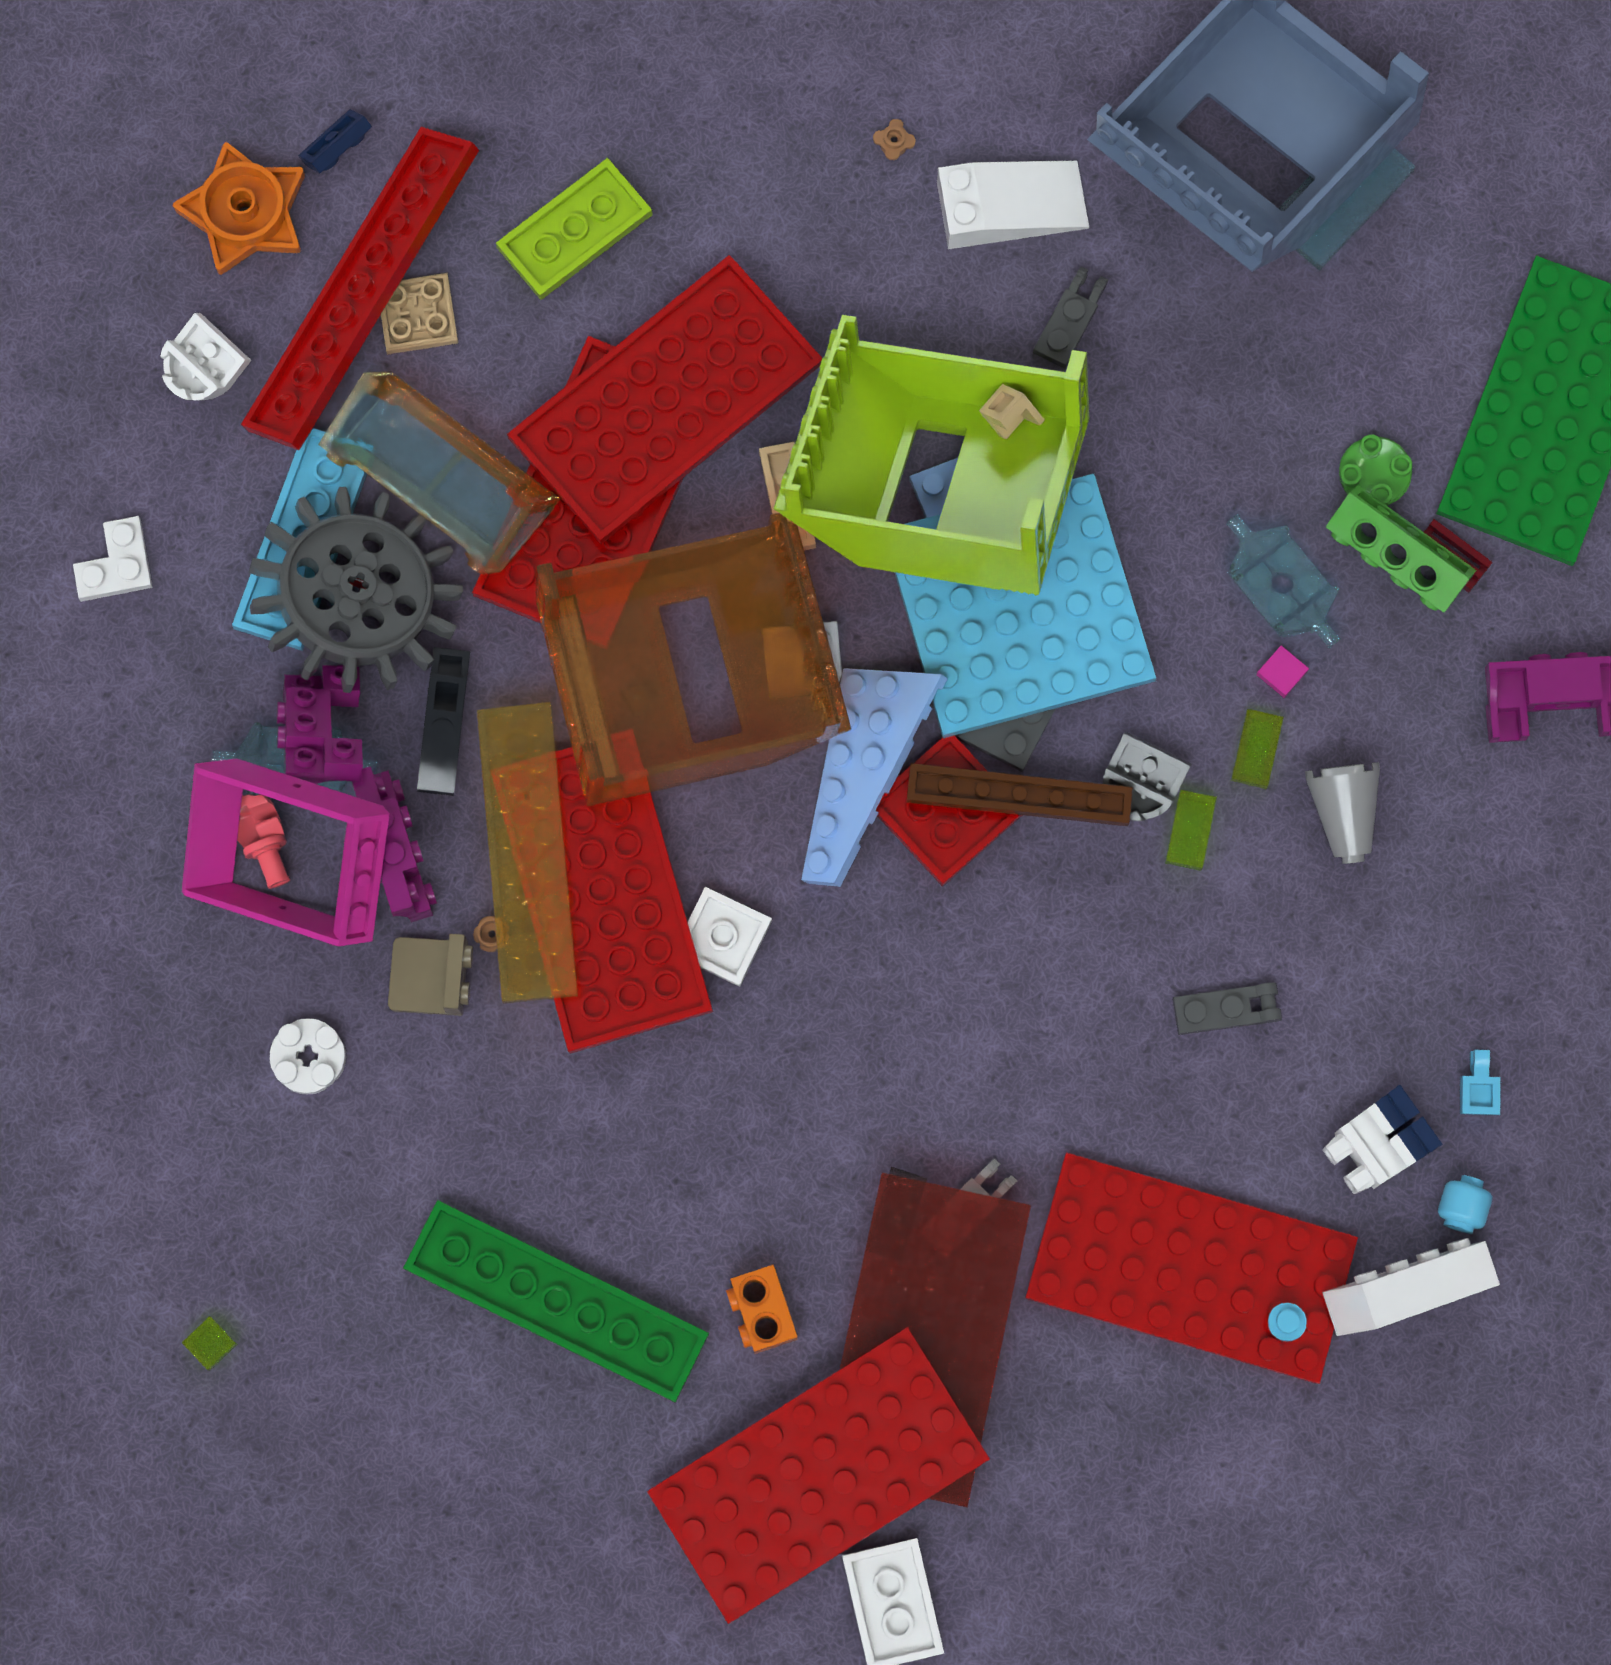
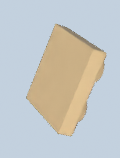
[381,273,458,354]

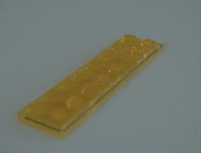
[477,702,578,1004]

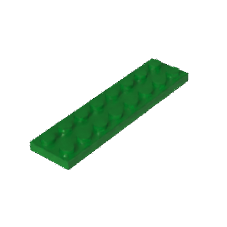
[403,1200,709,1403]

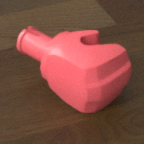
[237,794,290,889]

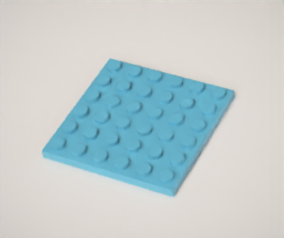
[894,474,1156,738]

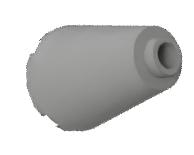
[1305,762,1380,864]

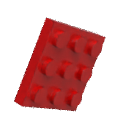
[876,735,1023,887]

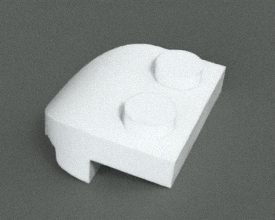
[161,313,251,400]

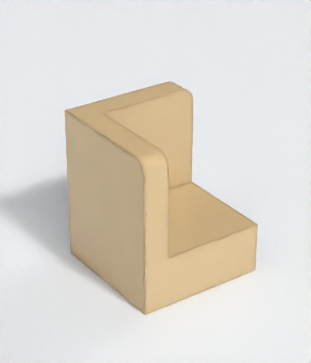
[979,384,1045,439]

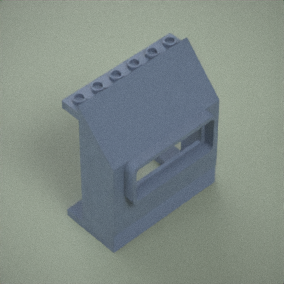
[1087,0,1429,272]

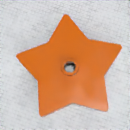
[173,142,305,275]

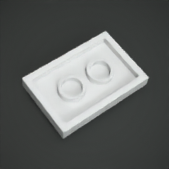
[842,1538,944,1665]

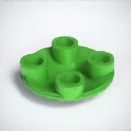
[1339,435,1412,506]

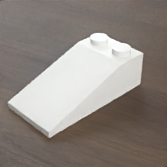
[937,161,1089,249]

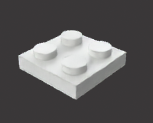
[688,887,772,987]

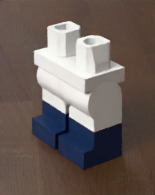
[1323,1085,1443,1194]

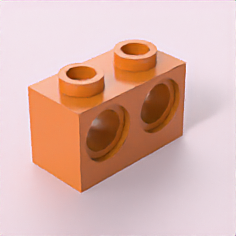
[726,1264,798,1354]

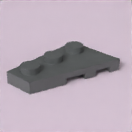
[957,708,1056,772]

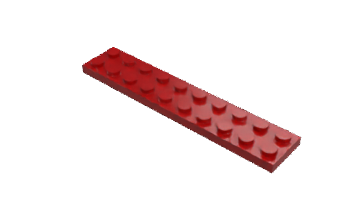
[241,127,479,451]

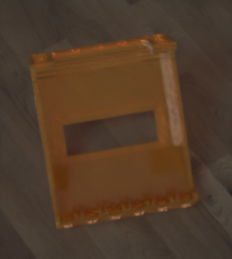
[535,513,852,806]

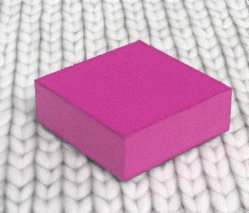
[1256,645,1309,698]

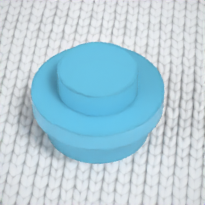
[1268,1303,1307,1341]

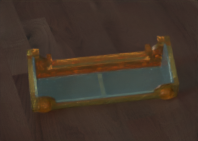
[318,371,560,575]

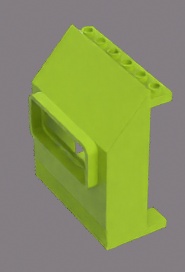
[773,315,1089,596]

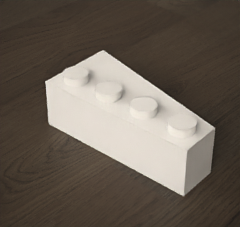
[1322,1238,1500,1336]

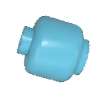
[1438,1175,1492,1234]

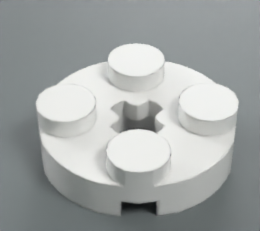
[270,1019,346,1094]

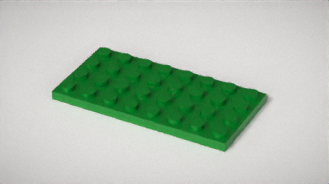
[1436,255,1611,566]

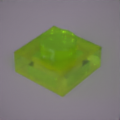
[182,1316,238,1371]

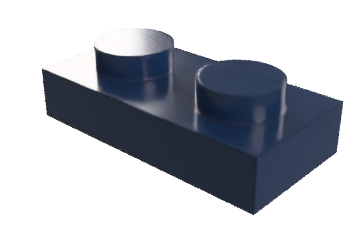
[298,109,372,174]

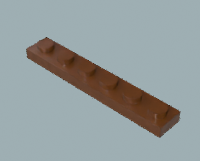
[906,763,1133,827]

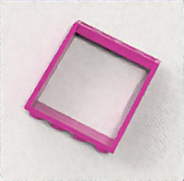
[182,758,390,947]

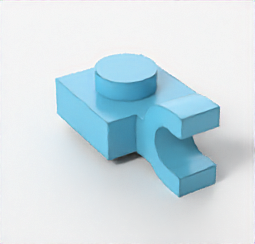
[1460,1050,1500,1115]

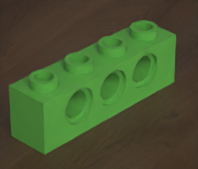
[1326,485,1477,613]

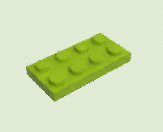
[496,158,653,300]

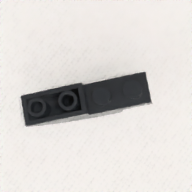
[417,647,470,796]

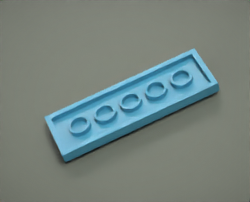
[232,428,375,651]

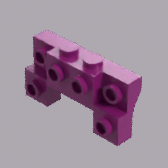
[1485,652,1611,743]
[277,665,363,784]
[352,766,437,923]

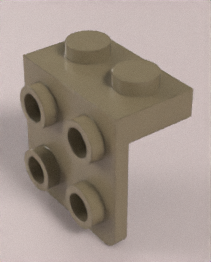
[388,934,473,1016]

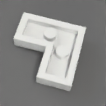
[73,516,153,602]

